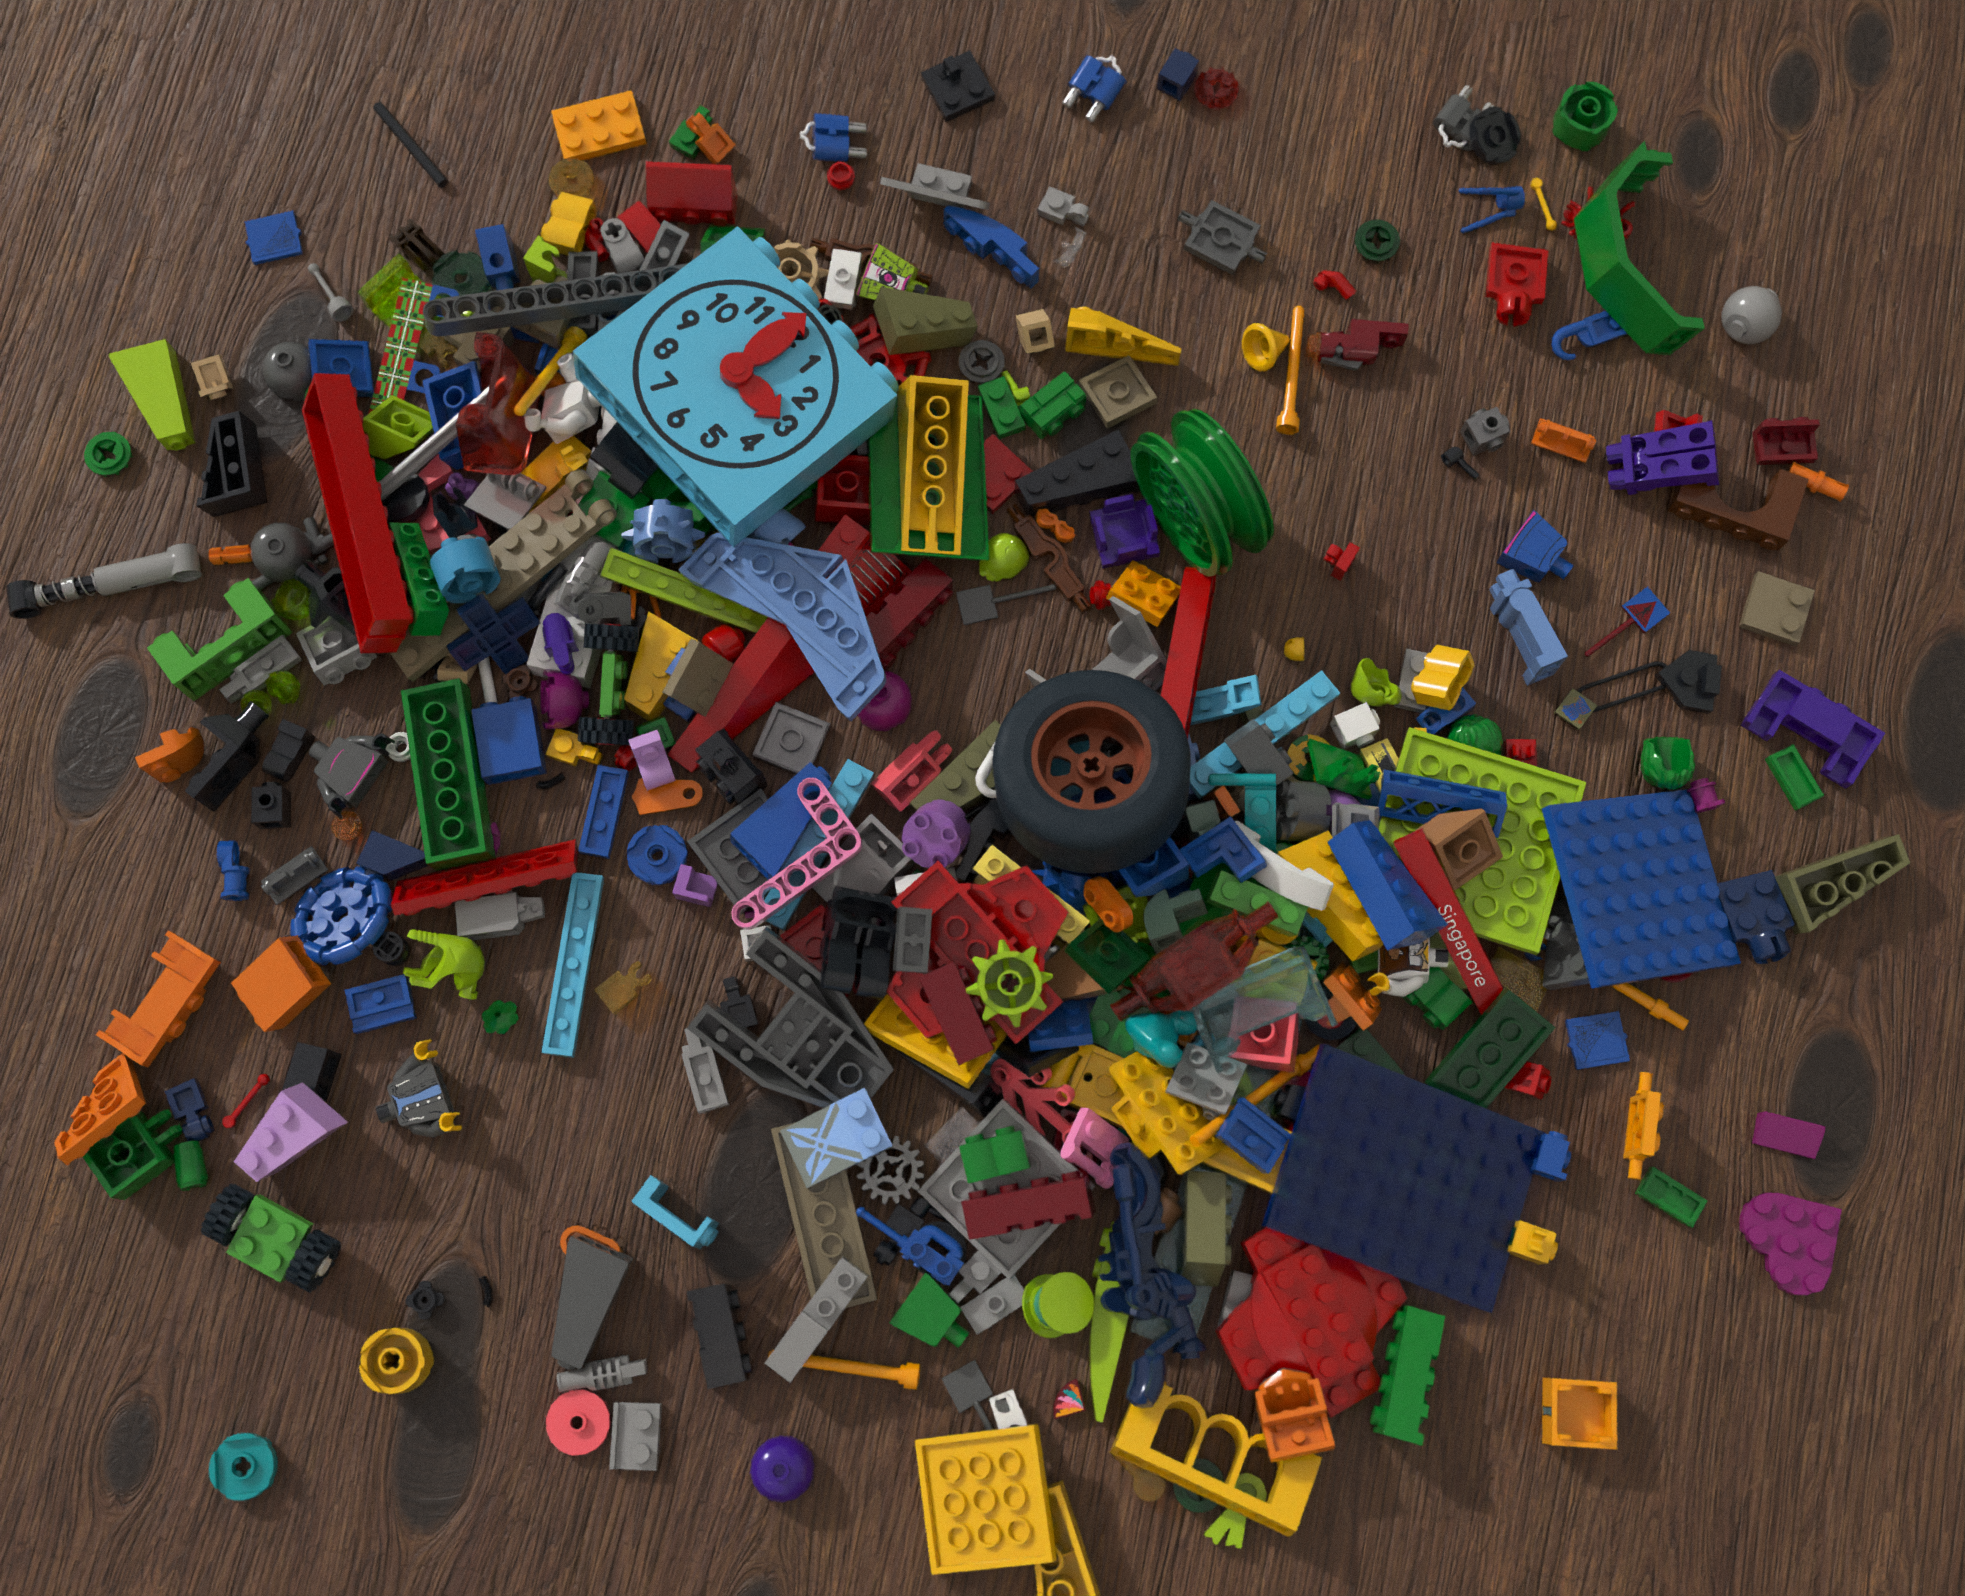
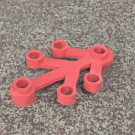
[990,1058,1082,1147]

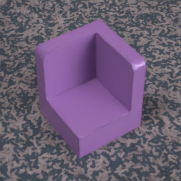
[672,864,718,908]

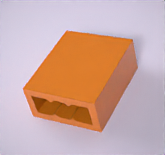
[231,935,331,1032]

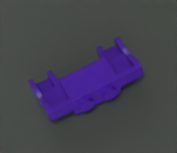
[1740,670,1885,789]

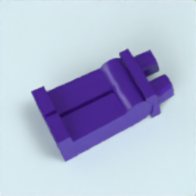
[1606,421,1719,495]

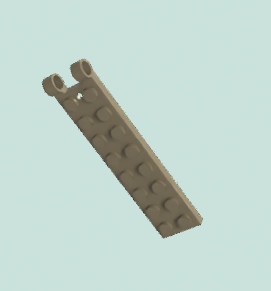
[390,469,617,682]

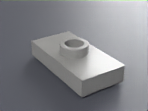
[960,1274,1024,1335]

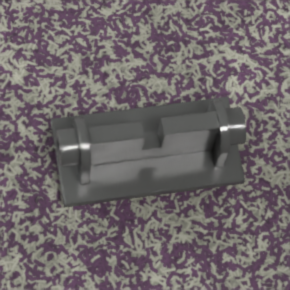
[261,846,328,905]

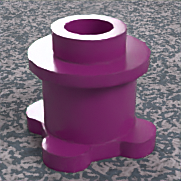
[1686,778,1726,814]

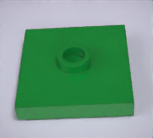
[571,471,652,550]

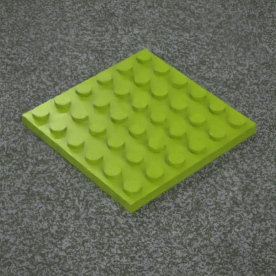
[1379,727,1586,955]

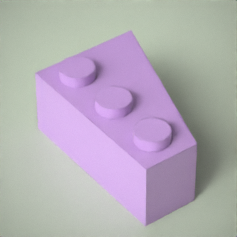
[234,1082,348,1182]

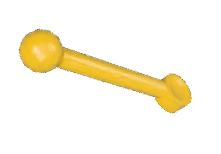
[1530,178,1557,231]

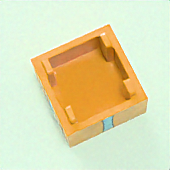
[1542,1377,1617,1450]

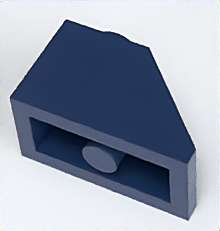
[356,830,429,881]

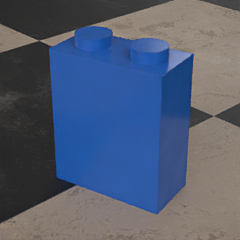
[471,696,547,785]

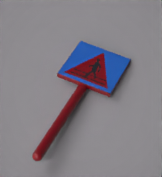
[1584,587,1670,657]

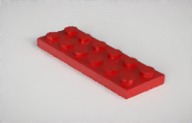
[391,839,579,916]

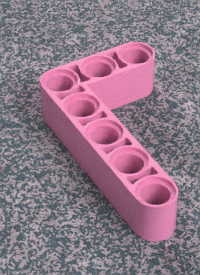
[731,778,862,930]

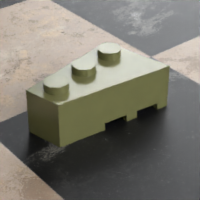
[873,287,978,355]

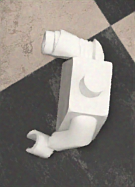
[524,353,601,444]

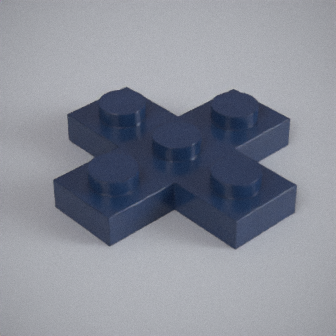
[446,593,541,675]

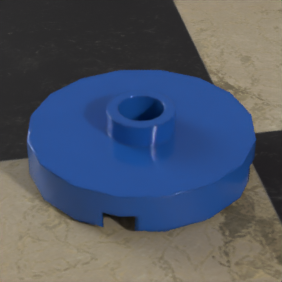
[627,825,688,885]

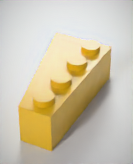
[1277,830,1384,962]
[1034,1481,1101,1596]

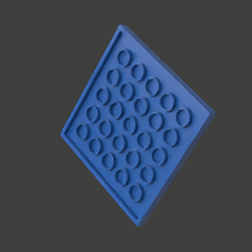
[1542,789,1741,989]

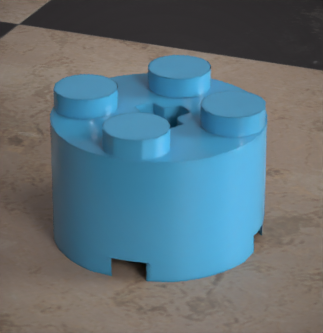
[430,537,501,603]

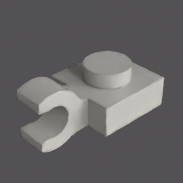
[1037,186,1089,226]
[949,1250,1001,1304]

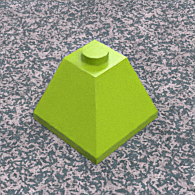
[363,395,433,460]

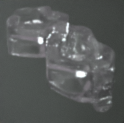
[1054,227,1086,268]

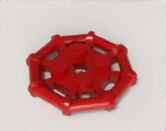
[849,314,931,385]

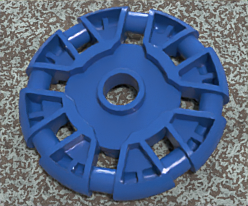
[290,866,392,965]

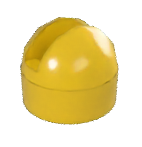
[1284,637,1305,661]

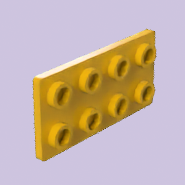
[1109,1051,1224,1175]

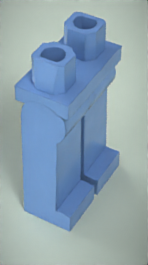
[1489,569,1568,686]

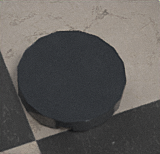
[1469,106,1521,165]
[381,474,430,525]

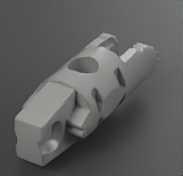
[555,541,609,612]

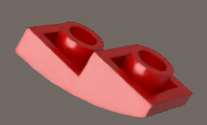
[616,201,661,255]

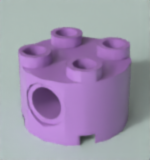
[902,799,971,868]

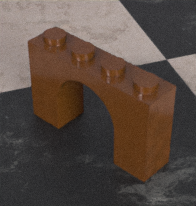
[1668,446,1809,551]

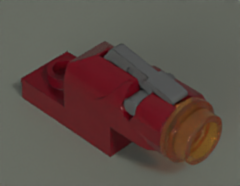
[1306,319,1409,371]

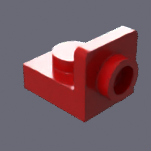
[1504,1061,1552,1100]

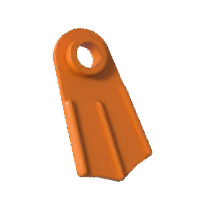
[632,778,703,815]

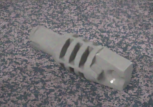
[557,1355,648,1392]

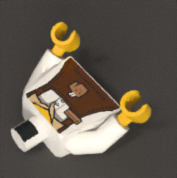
[1368,938,1448,997]

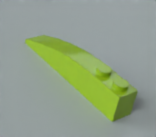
[1089,1222,1129,1423]

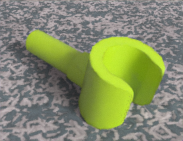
[1002,370,1030,406]

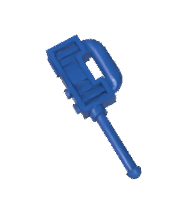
[856,1207,964,1286]

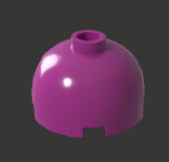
[540,669,589,729]
[857,671,912,732]

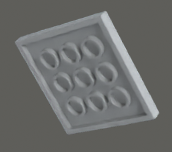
[918,1099,1096,1279]

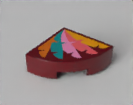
[1053,1379,1086,1419]

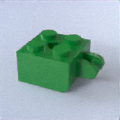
[83,1109,183,1200]

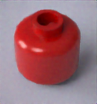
[702,624,745,663]

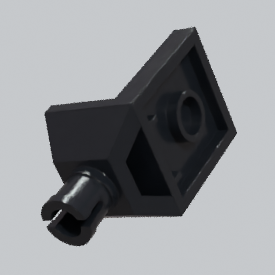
[293,560,357,637]
[185,701,270,812]

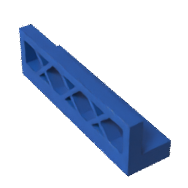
[1377,769,1507,838]

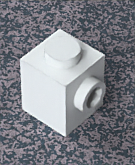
[1330,702,1380,750]

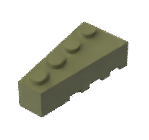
[910,720,1001,814]
[1775,834,1910,934]

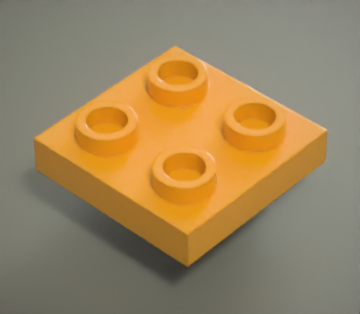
[1106,560,1181,627]

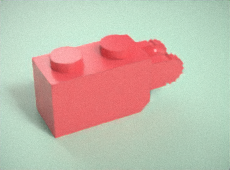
[870,730,953,812]

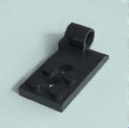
[589,422,659,500]

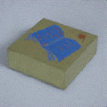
[1554,688,1598,730]

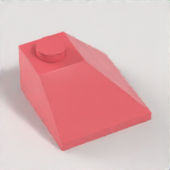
[1227,996,1298,1072]

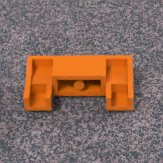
[96,930,221,1068]

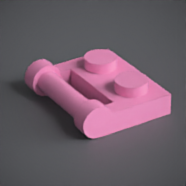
[1060,1107,1129,1189]

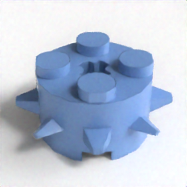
[621,499,705,563]

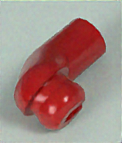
[584,218,610,262]

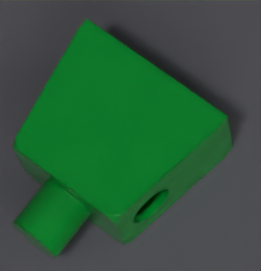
[889,1273,969,1348]

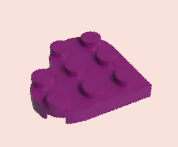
[1739,1192,1842,1295]

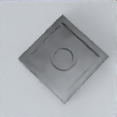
[752,702,831,774]

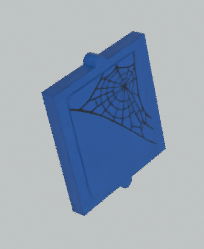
[245,211,303,265]
[1565,1011,1630,1070]

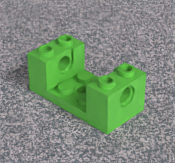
[147,578,293,701]

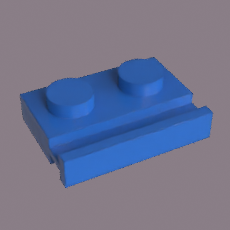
[345,974,417,1034]
[1215,1098,1292,1174]

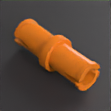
[1788,462,1849,502]

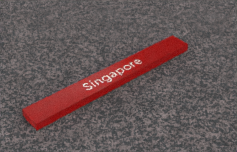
[1394,828,1504,1015]

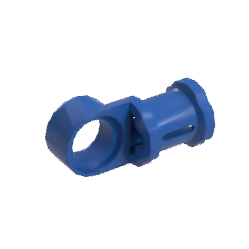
[217,840,250,901]

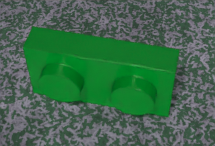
[978,376,1026,440]

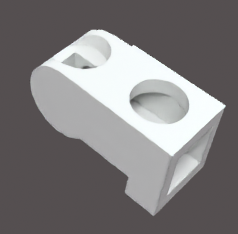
[989,1389,1027,1429]

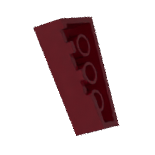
[866,558,954,671]
[961,1170,1096,1240]

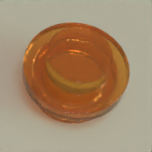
[331,811,363,841]

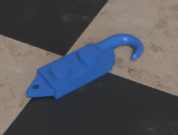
[1551,311,1628,360]

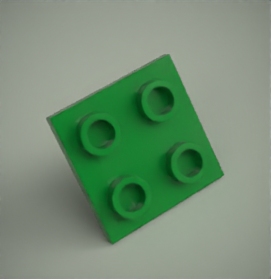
[1307,739,1380,800]

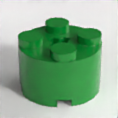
[1552,81,1618,151]

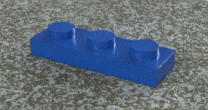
[578,765,629,859]

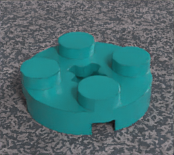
[209,1433,278,1501]

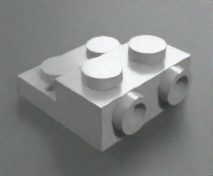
[296,616,377,686]

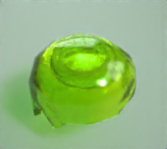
[272,579,311,621]

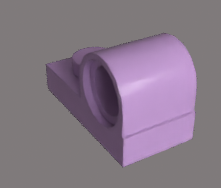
[629,730,676,791]

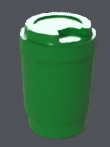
[173,1141,208,1191]

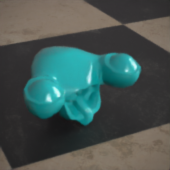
[1125,1011,1201,1068]

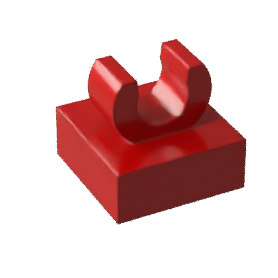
[1323,542,1360,581]
[1503,739,1537,766]

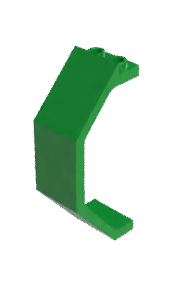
[1574,141,1705,355]

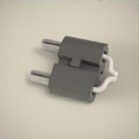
[1433,86,1494,151]

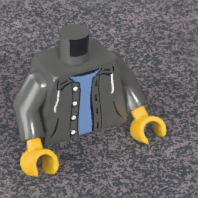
[375,1039,462,1138]

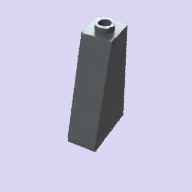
[551,1232,634,1370]

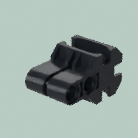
[819,886,897,1000]

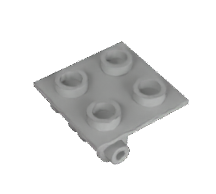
[464,460,547,530]
[1165,1043,1247,1120]

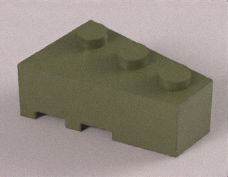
[1181,1171,1232,1287]

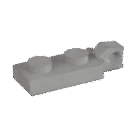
[219,635,302,704]
[681,1028,729,1114]

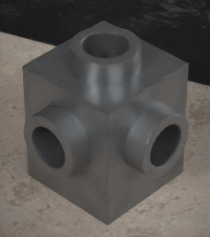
[1460,407,1510,456]

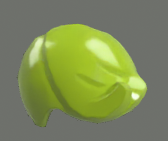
[979,533,1029,582]
[1351,658,1402,707]

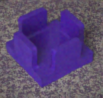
[1089,494,1160,569]

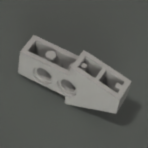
[765,1256,869,1383]

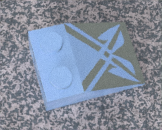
[780,1088,892,1188]

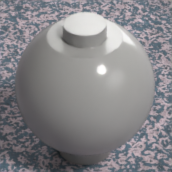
[1721,286,1782,344]

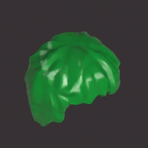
[1448,714,1503,755]
[1641,736,1696,790]

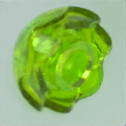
[264,670,300,704]

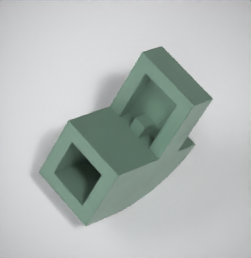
[1184,800,1221,842]
[1144,889,1208,954]

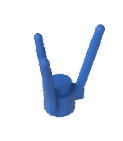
[1458,186,1525,233]

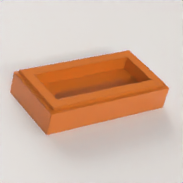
[1203,786,1240,820]

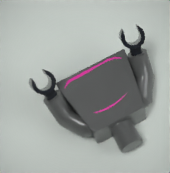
[309,733,395,819]

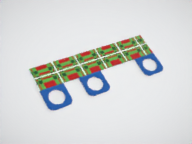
[368,278,459,414]

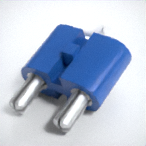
[1063,55,1126,122]
[800,113,867,163]

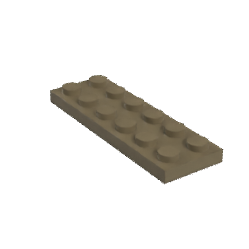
[771,1123,877,1308]

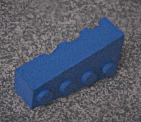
[1327,820,1448,951]

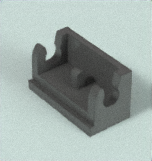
[893,907,932,973]

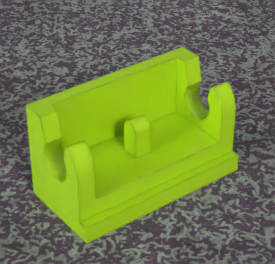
[523,235,567,283]

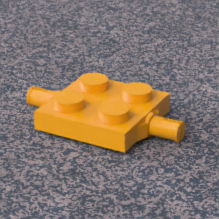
[1623,1072,1664,1180]

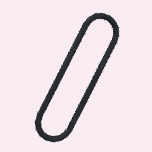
[1578,661,1668,712]

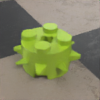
[966,940,1053,1027]

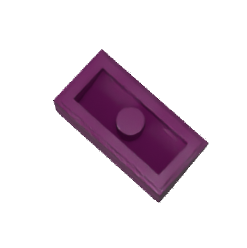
[1752,1112,1826,1159]

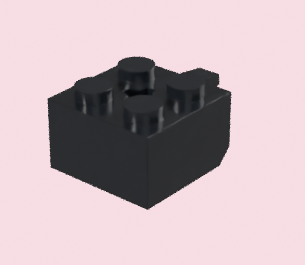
[695,729,768,805]

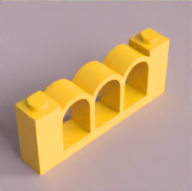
[1110,1381,1322,1537]

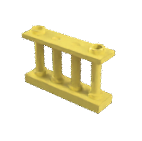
[973,845,1090,951]

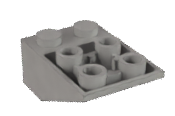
[812,814,916,902]

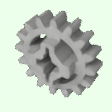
[857,1136,925,1205]

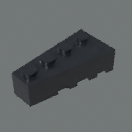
[1015,430,1141,517]

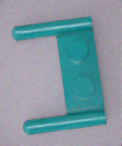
[1208,773,1276,863]

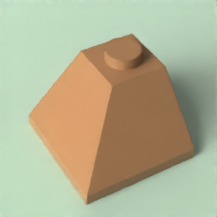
[1415,809,1503,891]

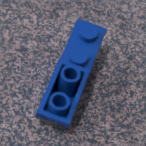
[943,205,1039,289]

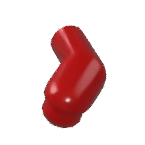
[1313,270,1356,300]

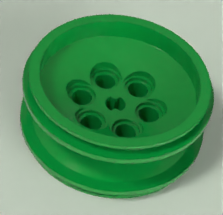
[1131,409,1274,576]

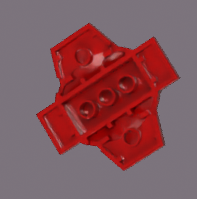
[887,860,1069,1044]
[1215,1213,1407,1418]

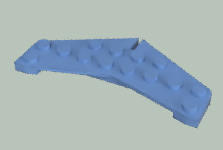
[678,533,886,721]

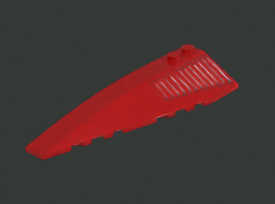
[667,514,912,773]

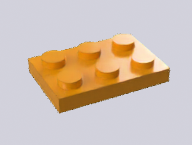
[551,90,647,164]

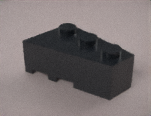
[196,411,267,517]
[686,1283,753,1389]

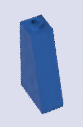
[730,762,831,880]

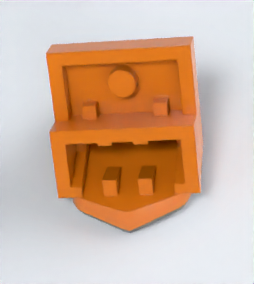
[1255,1368,1335,1463]

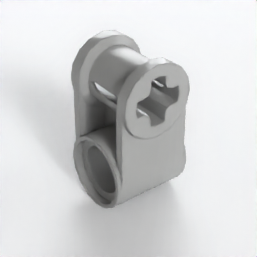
[601,218,644,273]

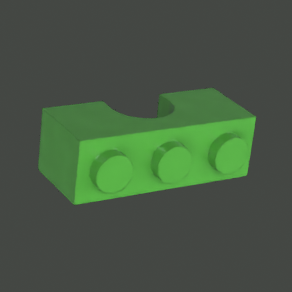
[1204,870,1308,937]

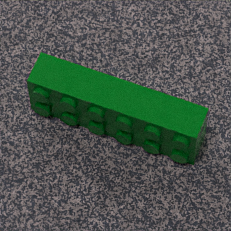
[401,678,496,871]

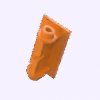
[1531,418,1596,463]

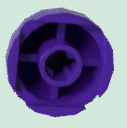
[750,1435,815,1503]

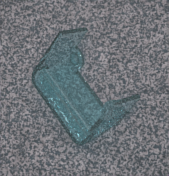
[1189,947,1338,1073]

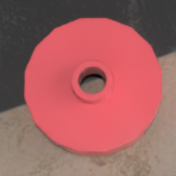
[546,1389,611,1456]

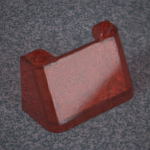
[456,332,540,475]

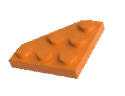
[54,1053,146,1165]

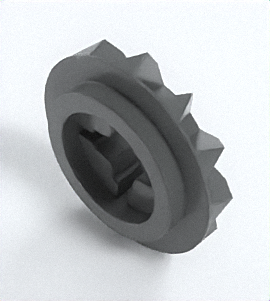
[959,340,1004,384]

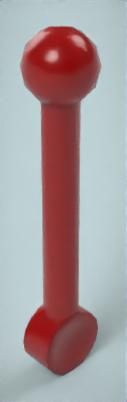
[222,1074,270,1128]

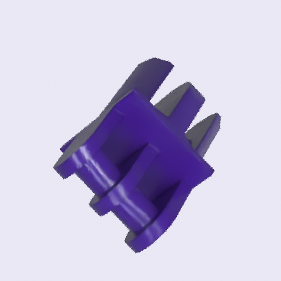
[542,613,579,675]

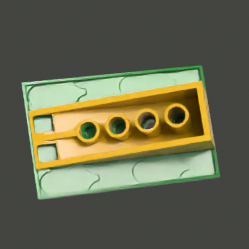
[868,375,989,561]

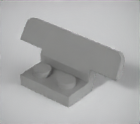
[880,163,990,210]

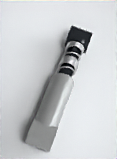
[6,543,202,619]

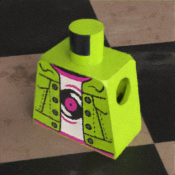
[855,243,929,300]

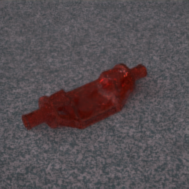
[1110,901,1279,1022]

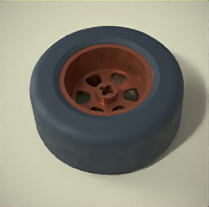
[992,670,1191,873]

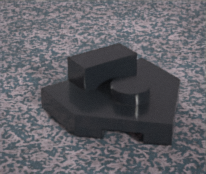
[1655,650,1722,714]

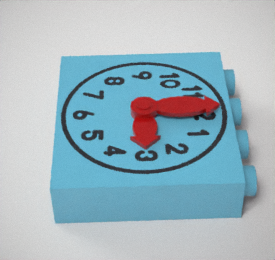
[573,226,899,547]

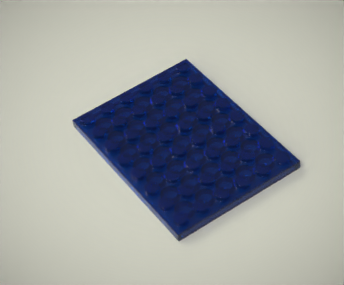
[1262,1044,1545,1313]

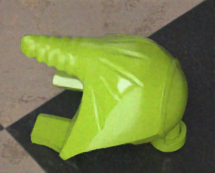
[403,929,485,999]

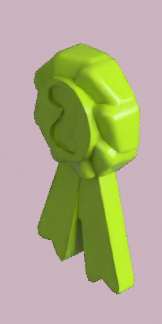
[1204,1473,1267,1549]

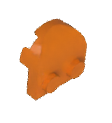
[135,727,204,783]

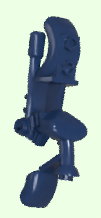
[1098,1142,1207,1408]

